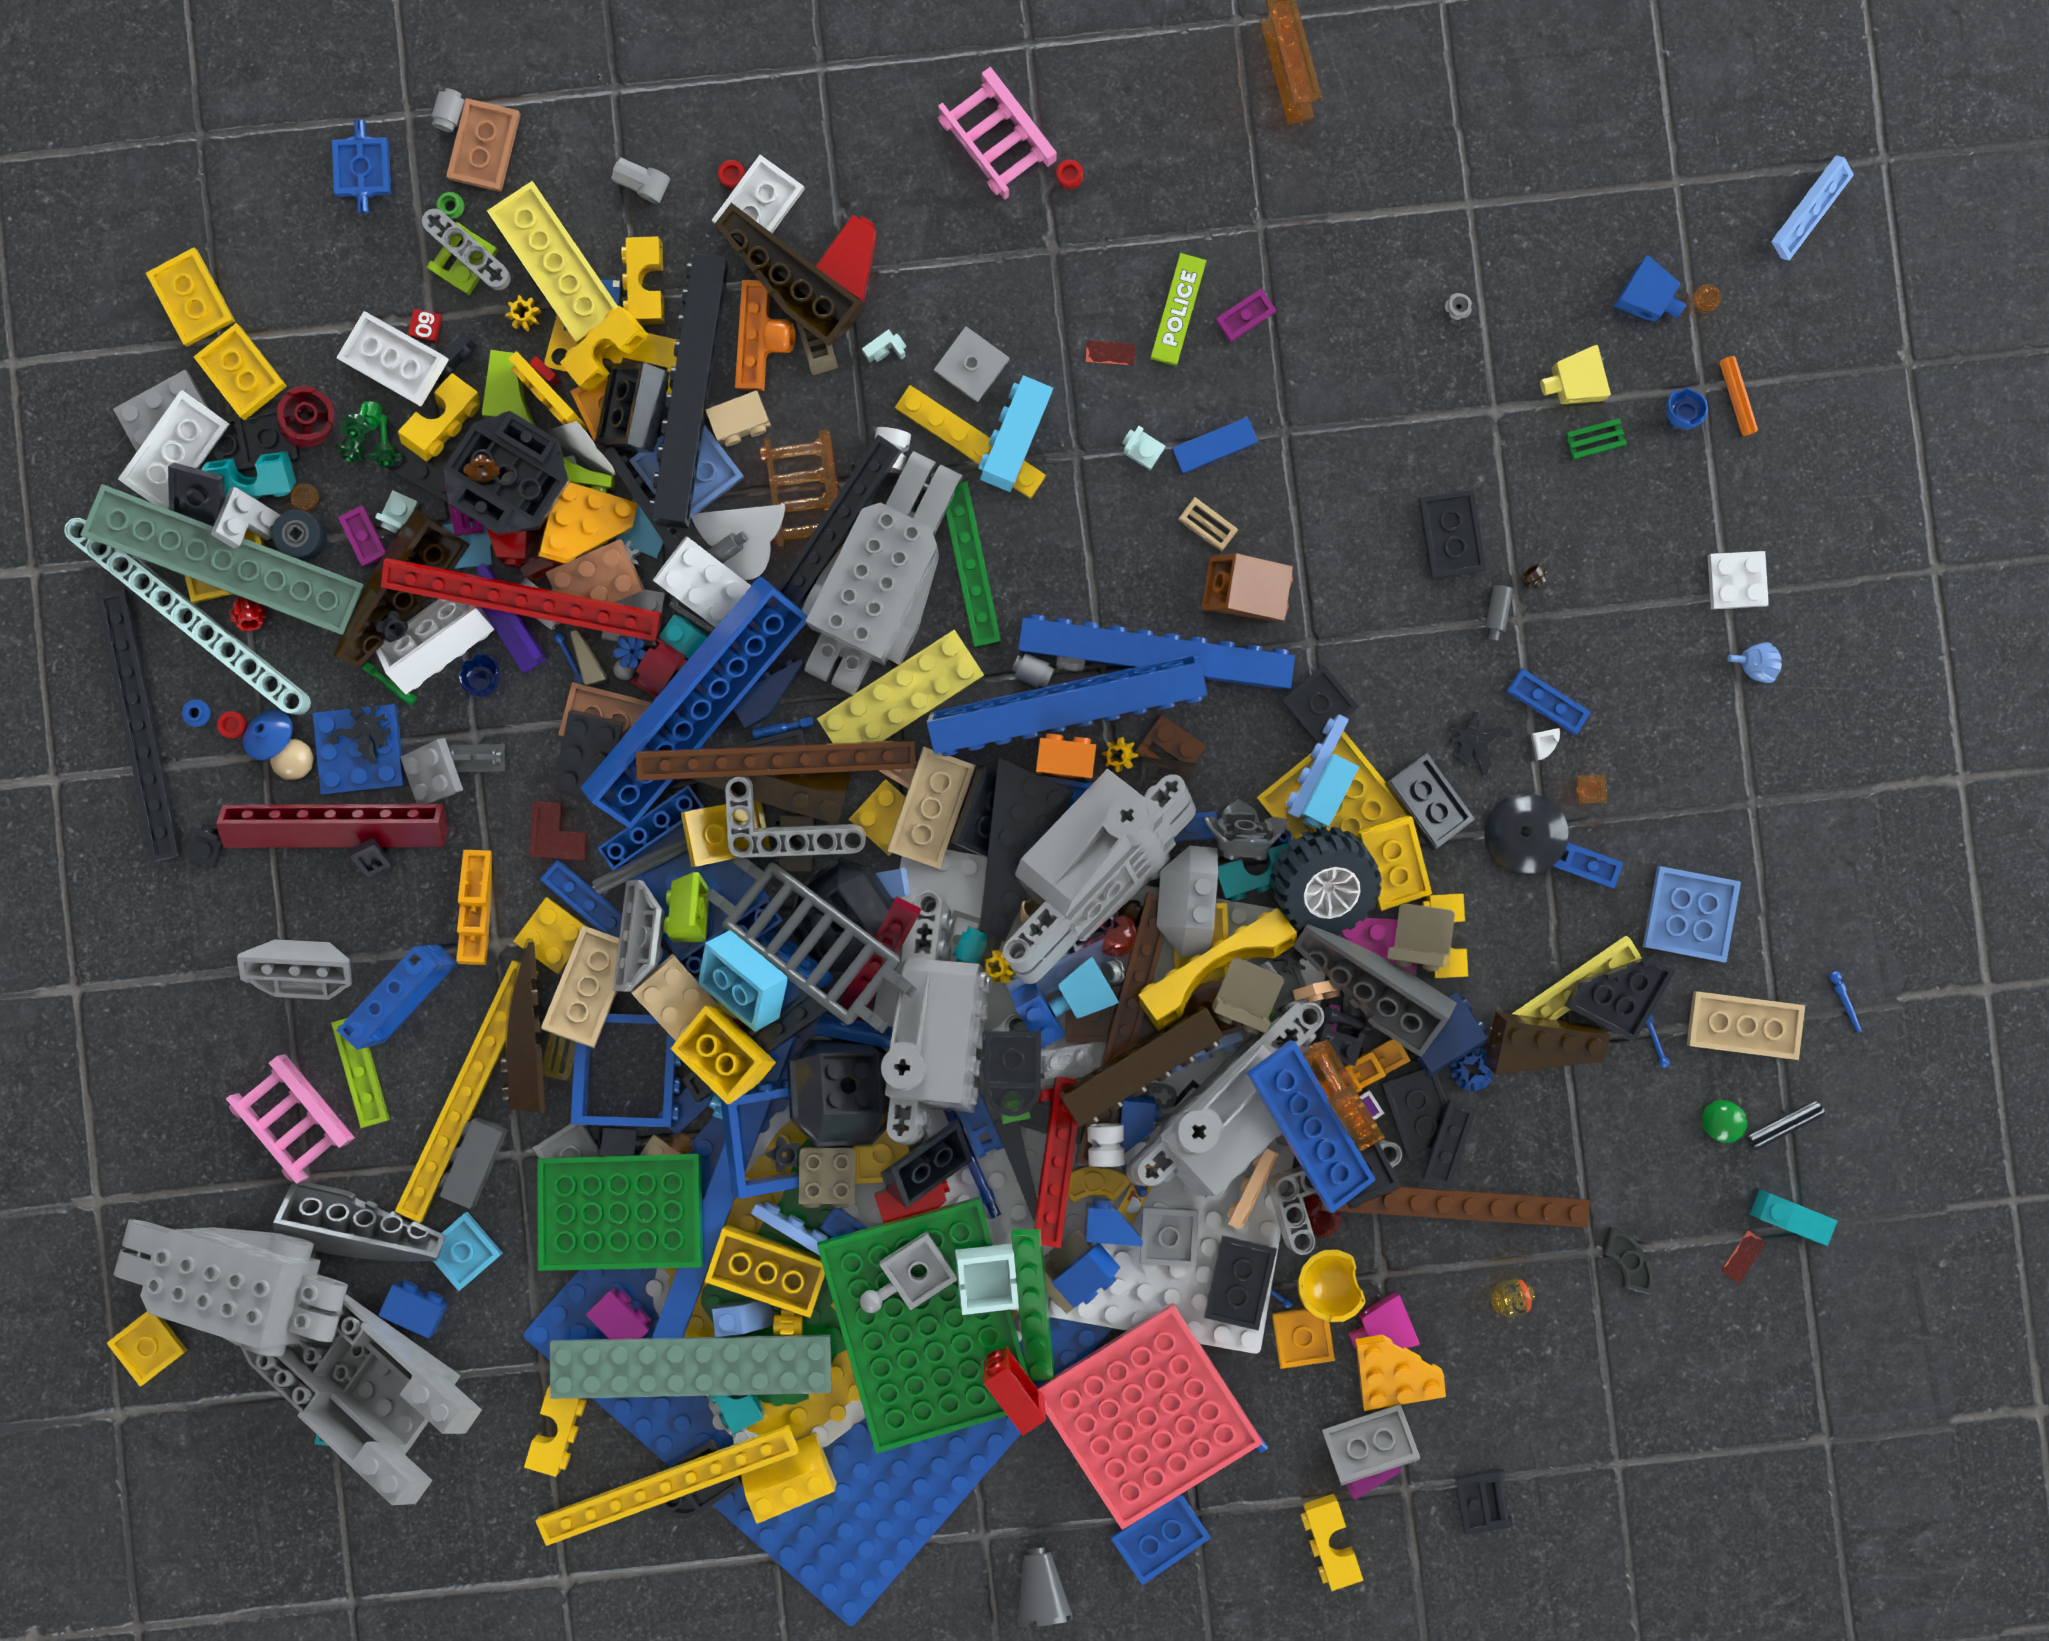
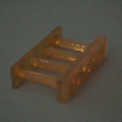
[1260,0,1322,126]
[760,430,845,551]
[1303,1039,1385,1151]

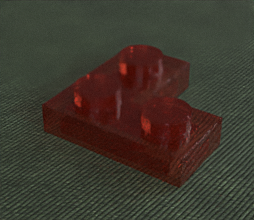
[529,802,588,860]

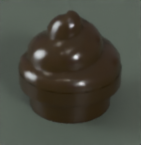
[1118,900,1143,927]

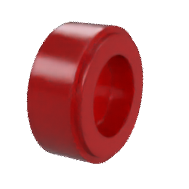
[718,160,746,190]
[1056,160,1083,189]
[217,711,248,739]
[1037,1085,1053,1102]

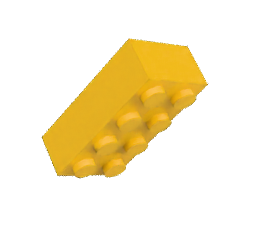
[704,1224,825,1318]

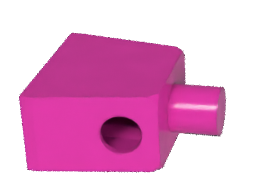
[1348,1291,1420,1349]

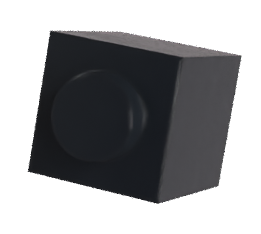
[596,1126,640,1156]

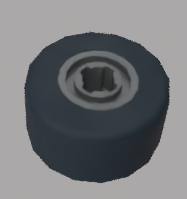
[272,509,327,561]

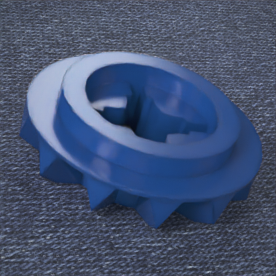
[1450,1048,1494,1091]

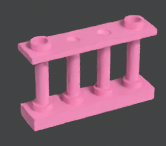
[938,67,1057,200]
[226,1054,355,1184]

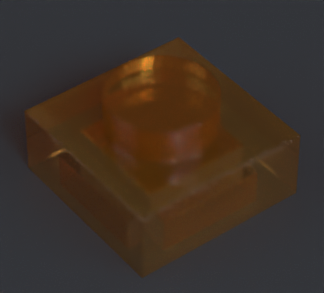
[1576,775,1607,804]

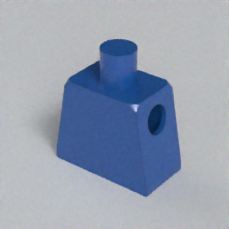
[1614,255,1686,322]

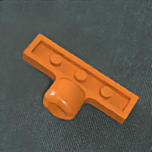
[735,280,795,391]

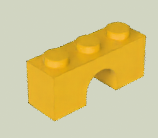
[621,237,665,325]
[560,306,649,392]
[398,373,480,462]
[1422,894,1468,978]
[524,1385,586,1477]
[1301,1494,1363,1591]

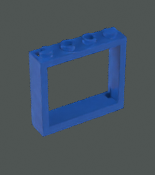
[336,944,458,1050]
[571,1014,682,1127]
[720,1079,799,1199]

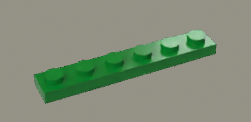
[945,481,1001,648]
[1011,1229,1055,1380]

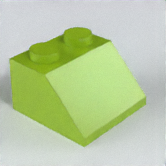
[664,872,710,942]

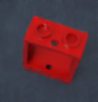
[983,1346,1046,1436]

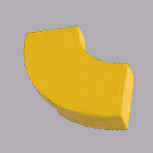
[1068,1166,1131,1203]

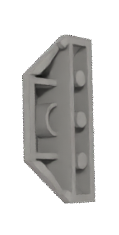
[1156,846,1218,957]
[613,880,665,992]
[237,939,352,1000]

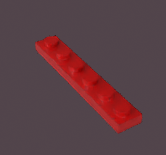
[1033,1076,1078,1248]

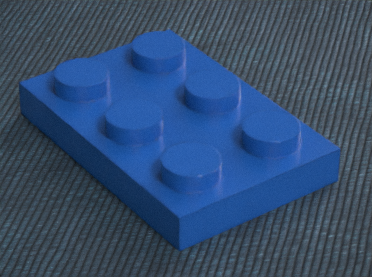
[1111,1494,1211,1585]

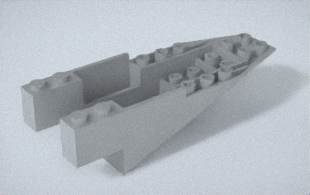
[241,1294,482,1505]

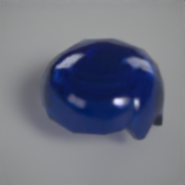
[458,652,501,697]

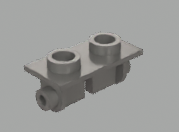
[450,744,505,772]

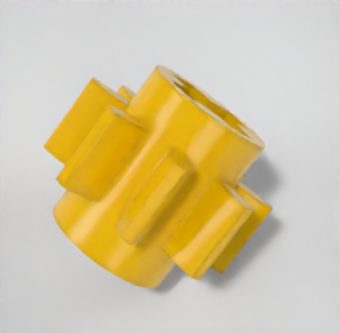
[505,295,542,332]
[1102,737,1138,772]
[984,950,1017,984]
[773,1308,803,1336]

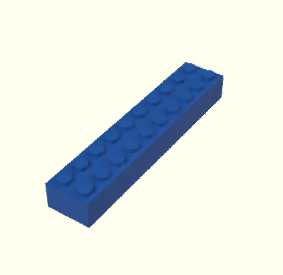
[581,576,808,829]
[927,654,1207,756]

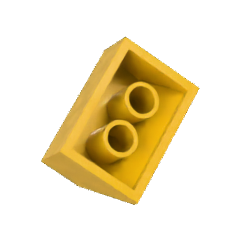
[670,1006,776,1105]
[741,1432,837,1524]

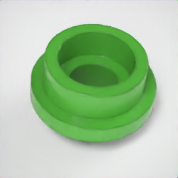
[436,192,464,220]

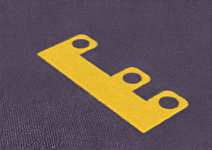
[545,315,680,395]

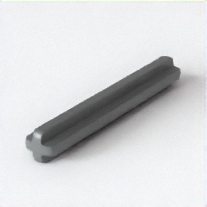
[592,835,688,894]

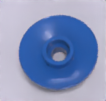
[243,709,293,760]

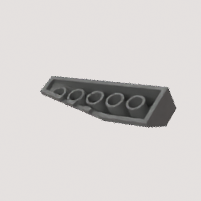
[1293,924,1457,1057]
[273,1181,446,1262]

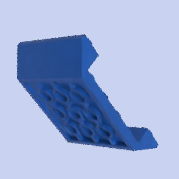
[598,785,783,980]

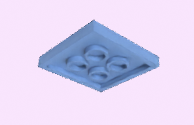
[629,425,745,519]
[1643,866,1741,963]

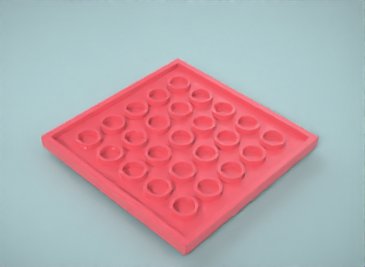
[1037,1303,1263,1530]

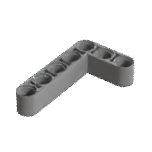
[725,776,866,858]
[1268,1140,1402,1255]

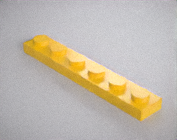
[895,385,1046,499]

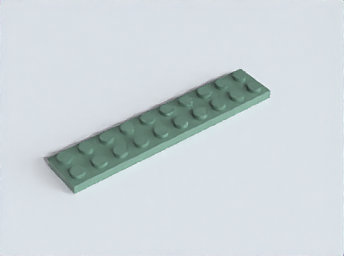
[80,484,365,635]
[550,1335,832,1399]

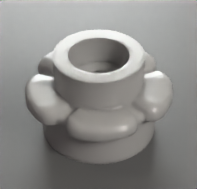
[1445,293,1472,320]
[1101,957,1126,984]

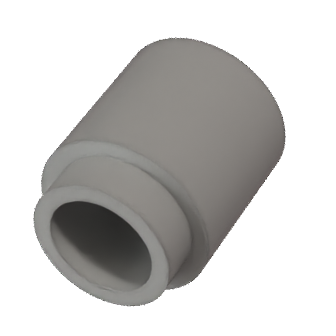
[431,88,465,132]
[1012,653,1054,688]

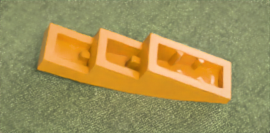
[456,850,492,965]
[1318,1038,1411,1105]

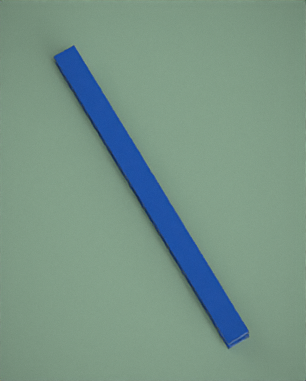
[652,979,804,1338]

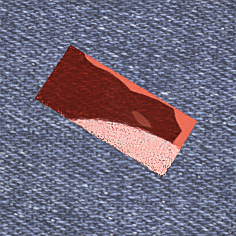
[1086,340,1136,365]
[1721,1230,1766,1284]

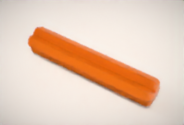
[1720,356,1758,436]

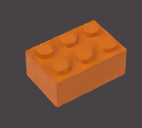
[1036,734,1096,782]

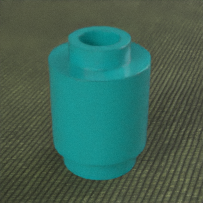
[953,926,988,964]

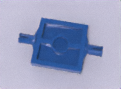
[332,119,391,214]

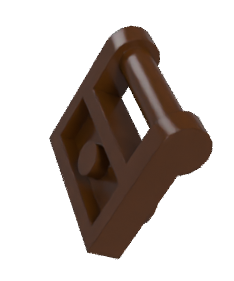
[1135,715,1206,779]

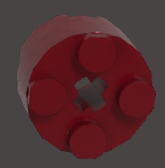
[277,386,334,448]
[631,638,687,699]

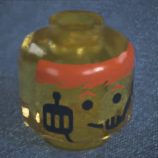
[1491,1278,1535,1318]

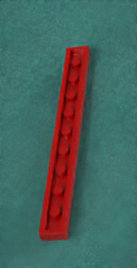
[381,558,661,642]

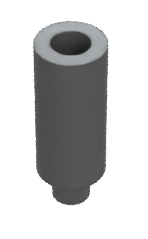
[707,531,748,564]
[1485,585,1513,641]

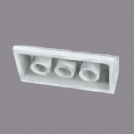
[376,599,495,694]

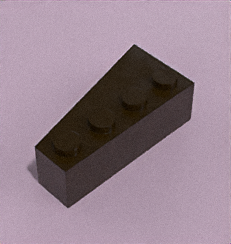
[1484,1012,1611,1074]

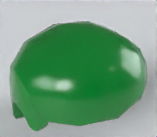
[1701,1100,1748,1143]

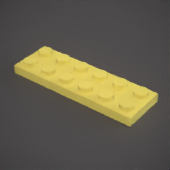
[487,181,618,344]
[817,629,984,743]

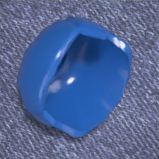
[1665,387,1708,429]

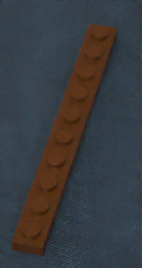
[635,740,916,781]
[1075,892,1165,1169]
[1319,1186,1590,1228]

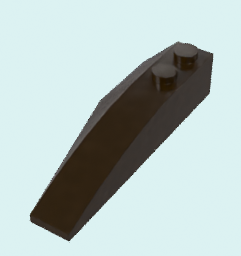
[715,202,864,346]
[334,509,470,668]
[691,748,852,824]
[500,938,545,1112]

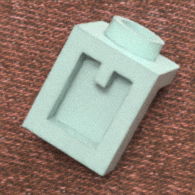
[862,329,906,363]
[1122,426,1166,471]
[375,490,420,533]

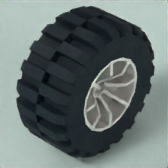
[1270,827,1382,935]

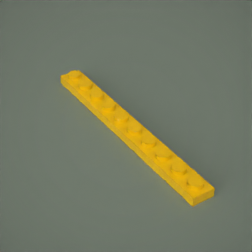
[395,960,539,1223]
[536,1425,799,1546]

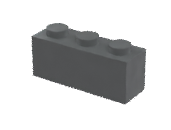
[439,1117,509,1209]

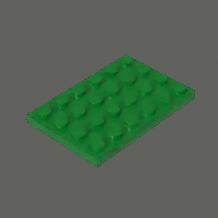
[538,1154,703,1271]

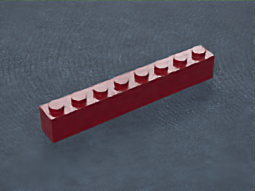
[216,804,448,848]

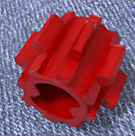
[229,597,266,632]

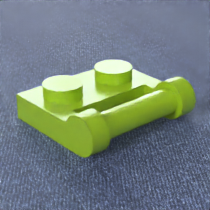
[426,222,499,296]

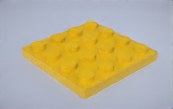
[1256,730,1407,839]

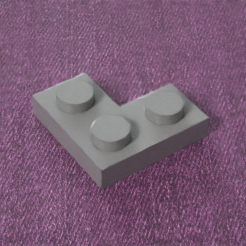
[210,486,281,549]

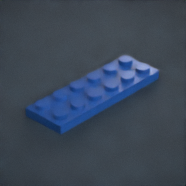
[1246,1040,1376,1213]

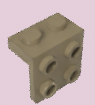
[1387,903,1455,971]
[1212,957,1284,1035]
[798,1147,856,1208]
[1043,1230,1093,1314]

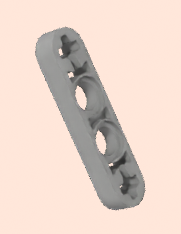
[422,209,511,290]

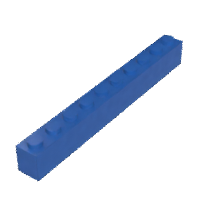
[1018,614,1295,691]

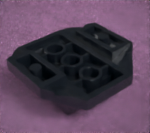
[443,411,570,535]
[790,857,902,976]
[787,1035,890,1148]

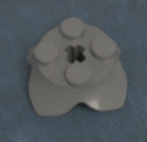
[1204,799,1288,860]

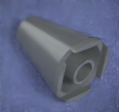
[1017,1547,1073,1628]

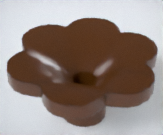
[463,455,500,482]

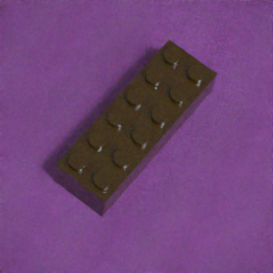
[1057,1005,1224,1128]

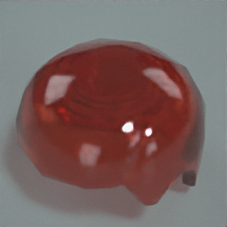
[1102,915,1137,957]
[1303,1194,1341,1238]

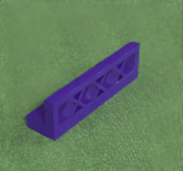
[475,563,548,673]

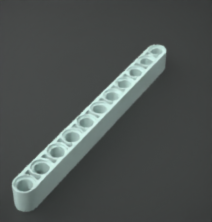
[64,518,311,715]

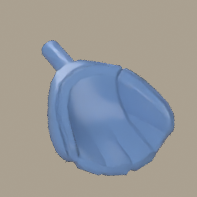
[1727,642,1782,683]

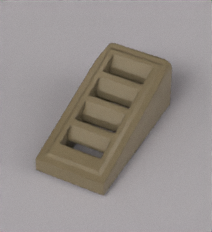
[796,322,838,375]
[570,630,609,687]

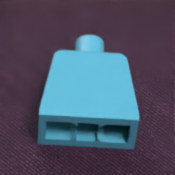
[1048,956,1119,1019]

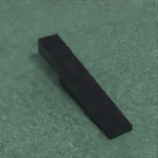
[994,1118,1037,1221]

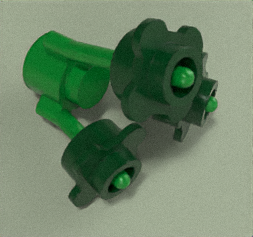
[335,401,402,467]

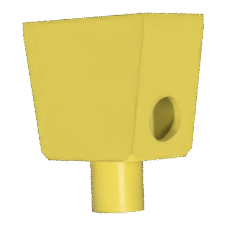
[1540,345,1611,404]

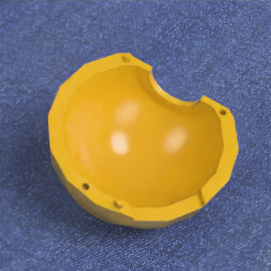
[1297,1250,1365,1322]

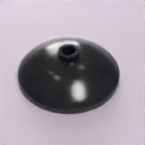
[1485,793,1569,875]

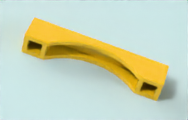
[1138,908,1297,1031]

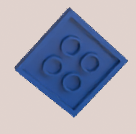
[313,704,405,795]

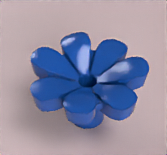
[613,636,647,668]

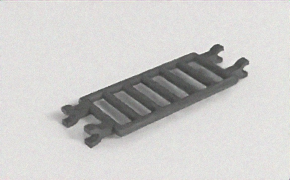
[706,857,917,1034]

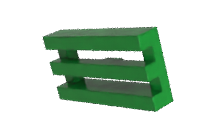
[1565,418,1627,460]

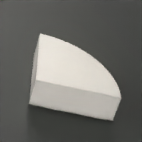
[1531,728,1560,761]

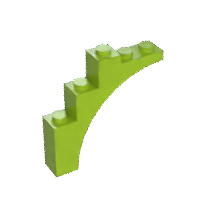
[482,350,616,493]

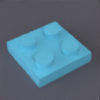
[433,1212,503,1291]

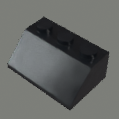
[595,363,670,453]
[881,1120,972,1208]

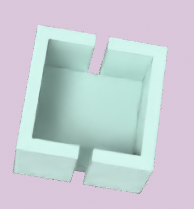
[955,1244,1019,1315]

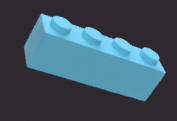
[978,375,1053,492]

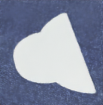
[545,421,615,476]
[692,504,785,580]

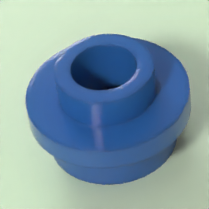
[182,699,211,727]

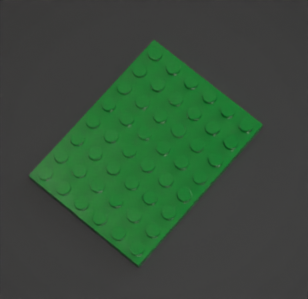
[817,1196,1028,1454]

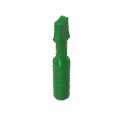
[362,662,417,706]

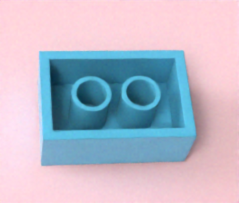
[698,930,788,1032]

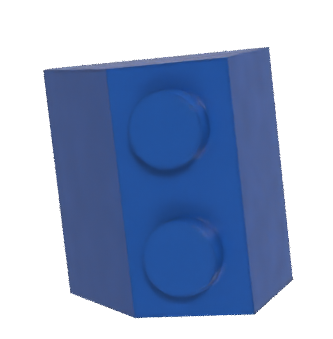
[1084,1198,1143,1246]

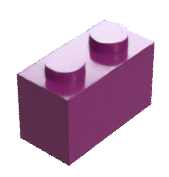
[586,1287,653,1339]

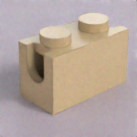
[706,390,771,446]

